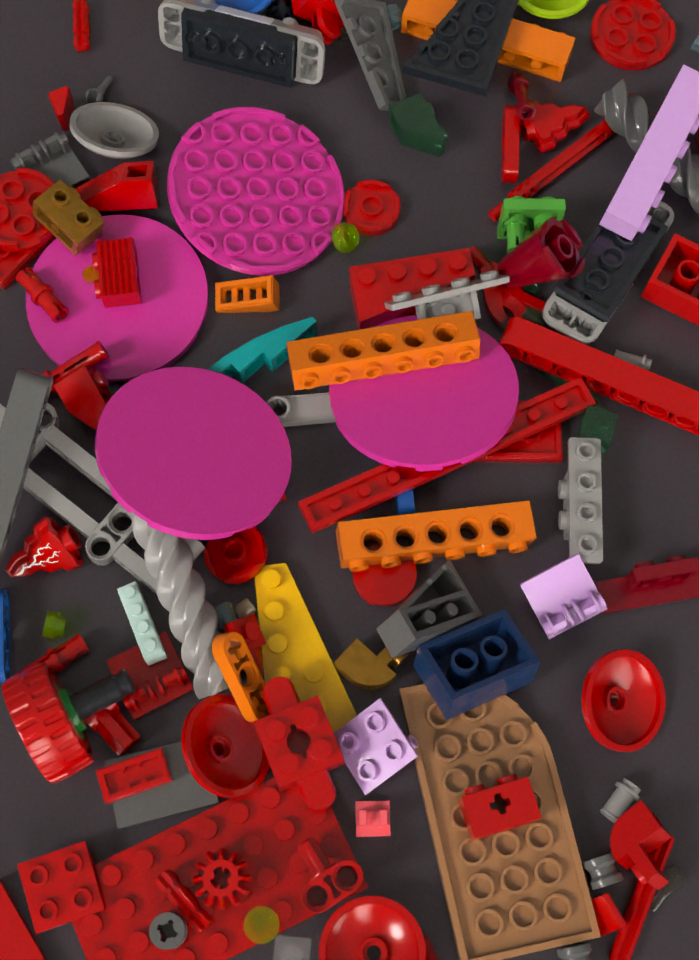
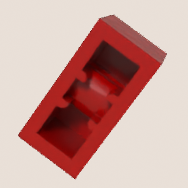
[458,774,542,842]

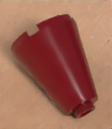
[498,217,585,288]

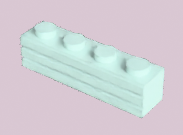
[117,581,168,666]

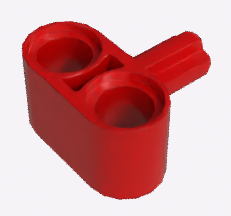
[297,837,363,913]

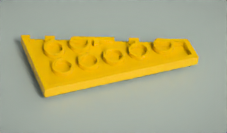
[255,563,357,733]

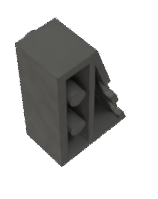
[376,559,483,658]

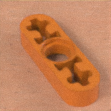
[212,632,270,722]

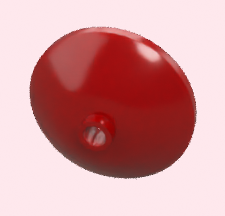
[581,649,666,752]
[181,694,270,798]
[318,896,426,960]

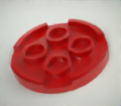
[590,0,676,71]
[0,168,55,252]

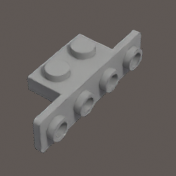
[384,270,510,320]
[558,437,603,564]

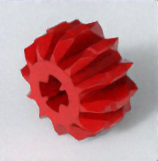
[192,847,253,910]

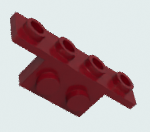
[595,555,699,614]

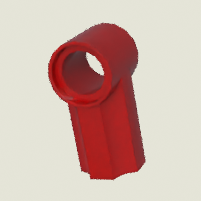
[84,703,142,757]

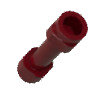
[508,72,537,121]

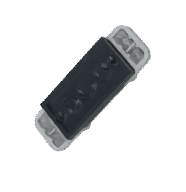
[158,0,325,88]
[543,201,674,344]

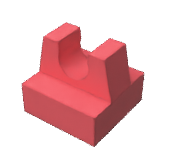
[355,801,391,837]

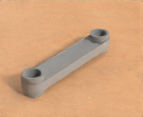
[267,392,336,427]

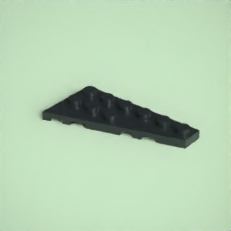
[402,0,519,97]

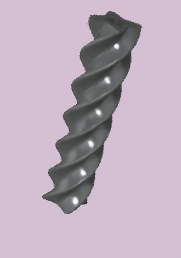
[593,78,699,214]

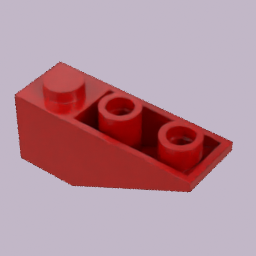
[75,161,160,211]
[54,366,112,431]

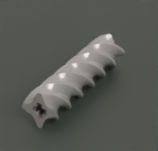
[127,511,242,699]

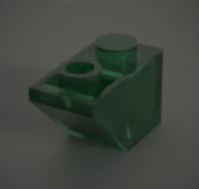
[388,93,448,157]

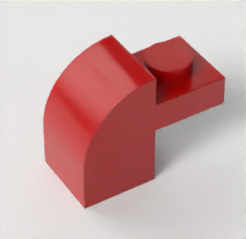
[610,800,671,890]

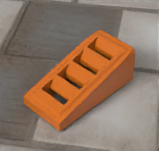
[215,275,280,313]

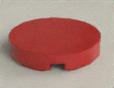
[343,179,401,236]
[203,526,268,584]
[352,543,417,607]

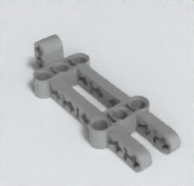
[0,403,205,594]

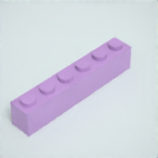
[599,64,699,241]

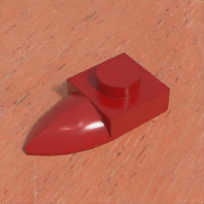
[223,614,266,677]

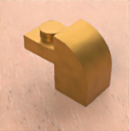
[334,638,409,691]

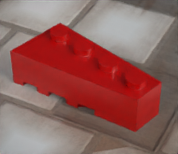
[349,248,475,330]

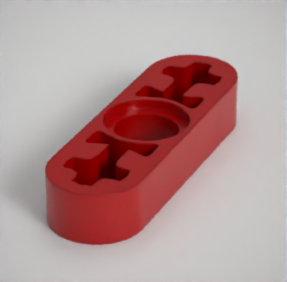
[501,105,520,184]

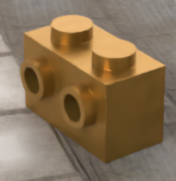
[32,179,104,256]

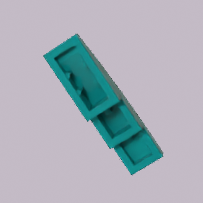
[207,317,317,383]

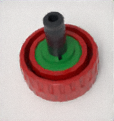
[1,662,136,783]

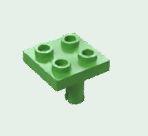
[497,196,566,254]

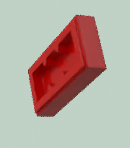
[95,747,173,805]

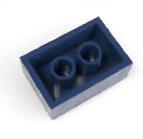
[413,609,540,720]

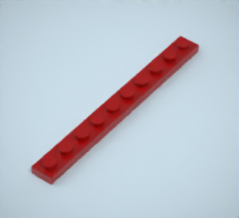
[298,377,596,534]

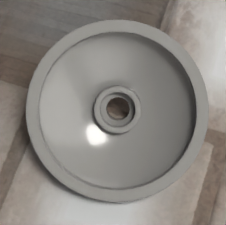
[70,102,159,159]

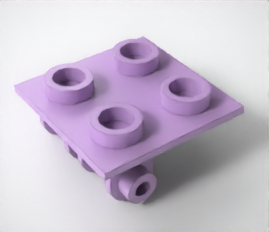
[520,553,607,639]
[334,698,419,795]

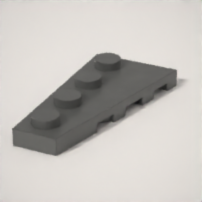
[334,0,408,113]

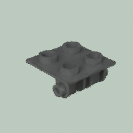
[10,132,90,187]

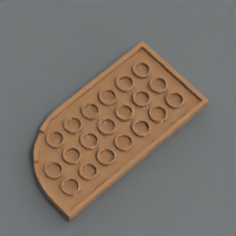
[399,684,601,960]

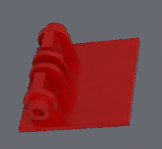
[106,631,194,720]
[17,841,105,934]

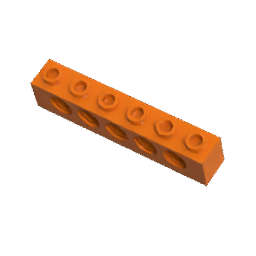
[286,311,480,391]
[335,501,537,572]

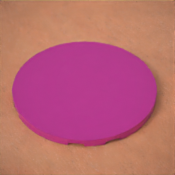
[167,107,345,276]
[26,215,209,383]
[329,315,519,471]
[95,367,292,540]

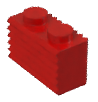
[92,237,142,308]

